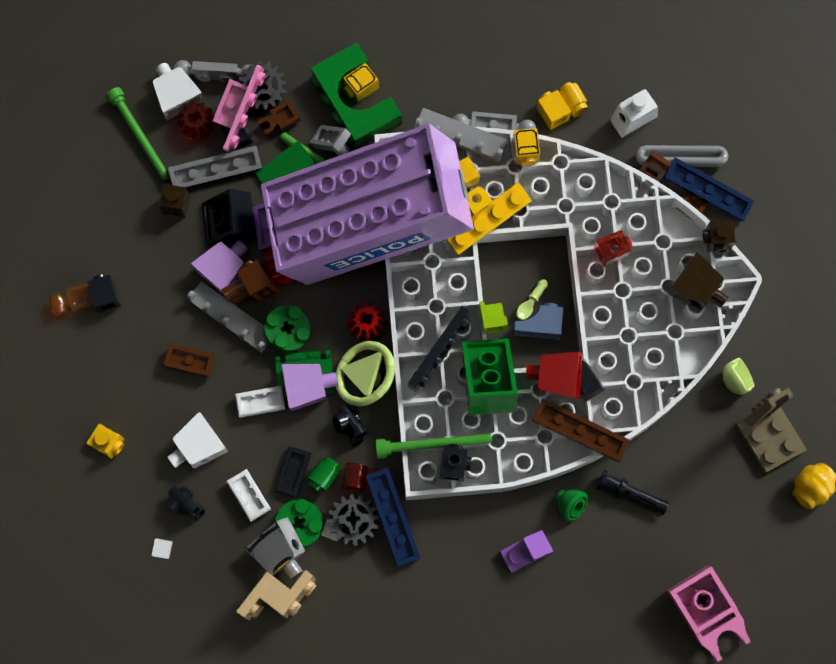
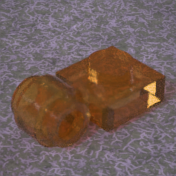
[48,282,94,316]

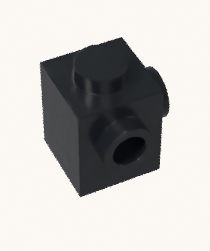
[439,444,472,482]

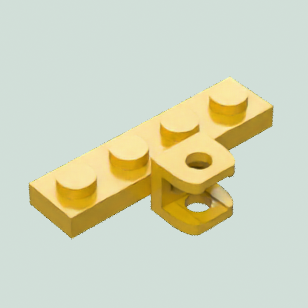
[446,182,532,255]

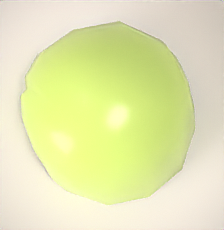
[723,358,754,395]

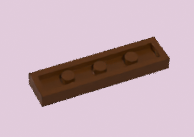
[532,398,630,463]

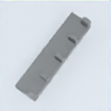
[415,108,508,163]
[168,145,262,187]
[187,281,269,354]

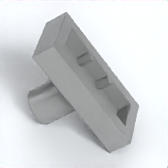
[309,125,351,156]

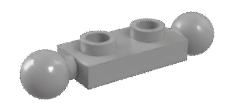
[174,60,251,83]
[452,111,536,130]

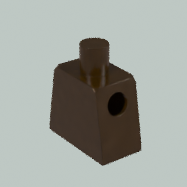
[668,253,729,310]

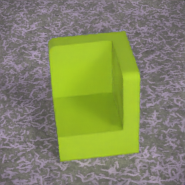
[479,301,508,334]

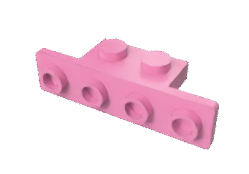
[213,65,265,152]

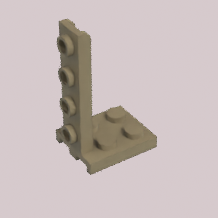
[736,388,807,473]

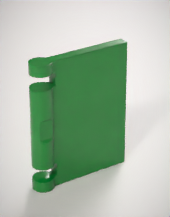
[256,140,315,183]
[275,349,334,398]

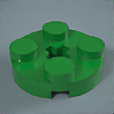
[263,306,310,353]
[275,499,323,548]

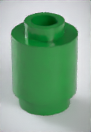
[307,456,341,492]

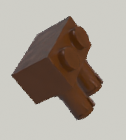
[221,260,281,305]

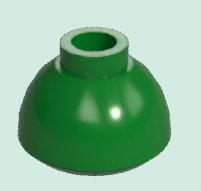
[556,489,588,521]

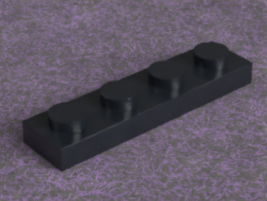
[408,306,471,392]

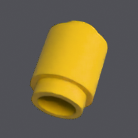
[559,82,588,117]

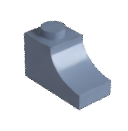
[513,303,563,340]

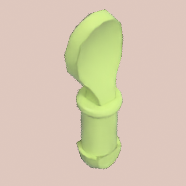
[516,279,548,321]

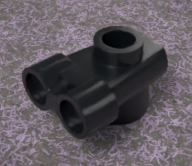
[332,406,367,447]
[165,486,206,520]

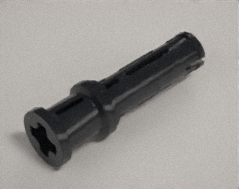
[596,470,669,515]

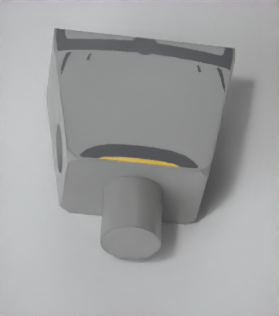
[245,517,305,580]

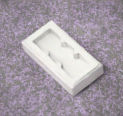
[235,386,286,418]
[226,469,271,522]

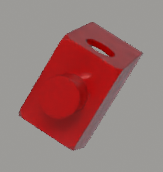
[526,352,583,399]

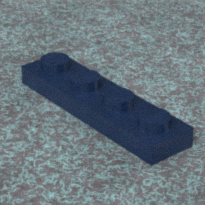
[663,157,754,222]
[365,467,420,566]

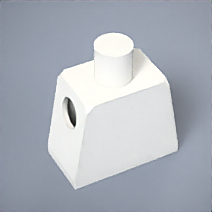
[152,63,204,120]
[610,89,658,138]
[167,412,228,468]

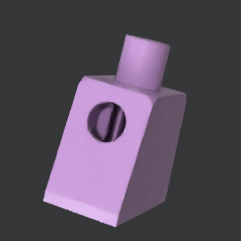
[191,240,248,298]
[282,364,338,411]

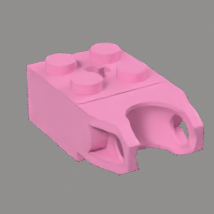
[666,565,751,662]

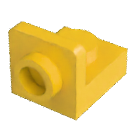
[87,423,124,459]

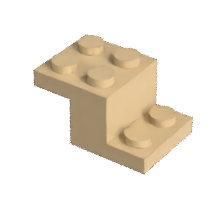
[236,570,317,620]

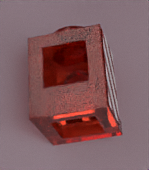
[594,230,633,268]

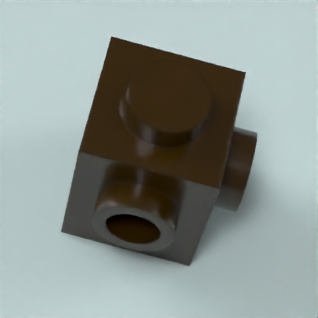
[703,220,736,253]

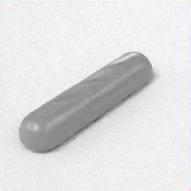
[635,145,728,167]

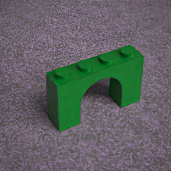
[310,43,402,148]

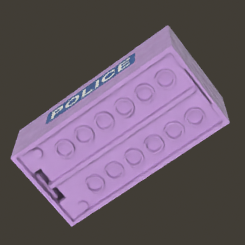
[261,123,474,285]

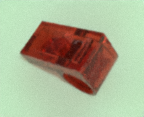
[342,462,392,493]

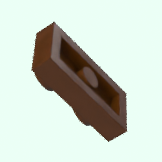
[164,343,216,378]

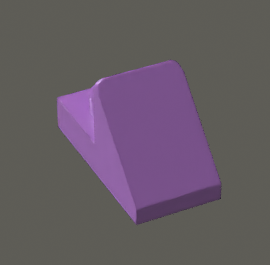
[500,530,553,573]

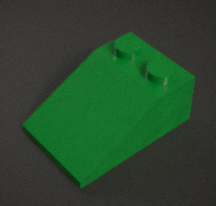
[462,339,518,415]

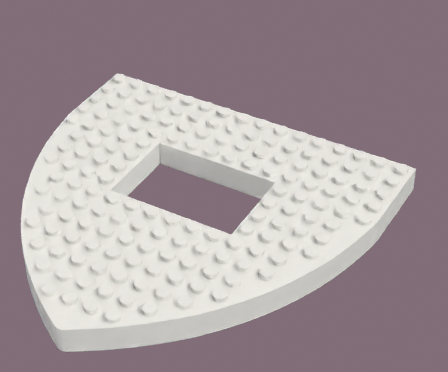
[374,127,762,500]

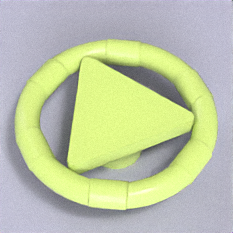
[336,341,395,406]

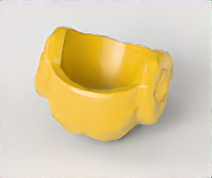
[792,463,836,509]

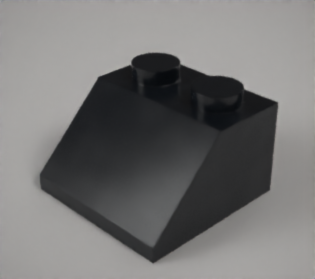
[201,189,256,247]

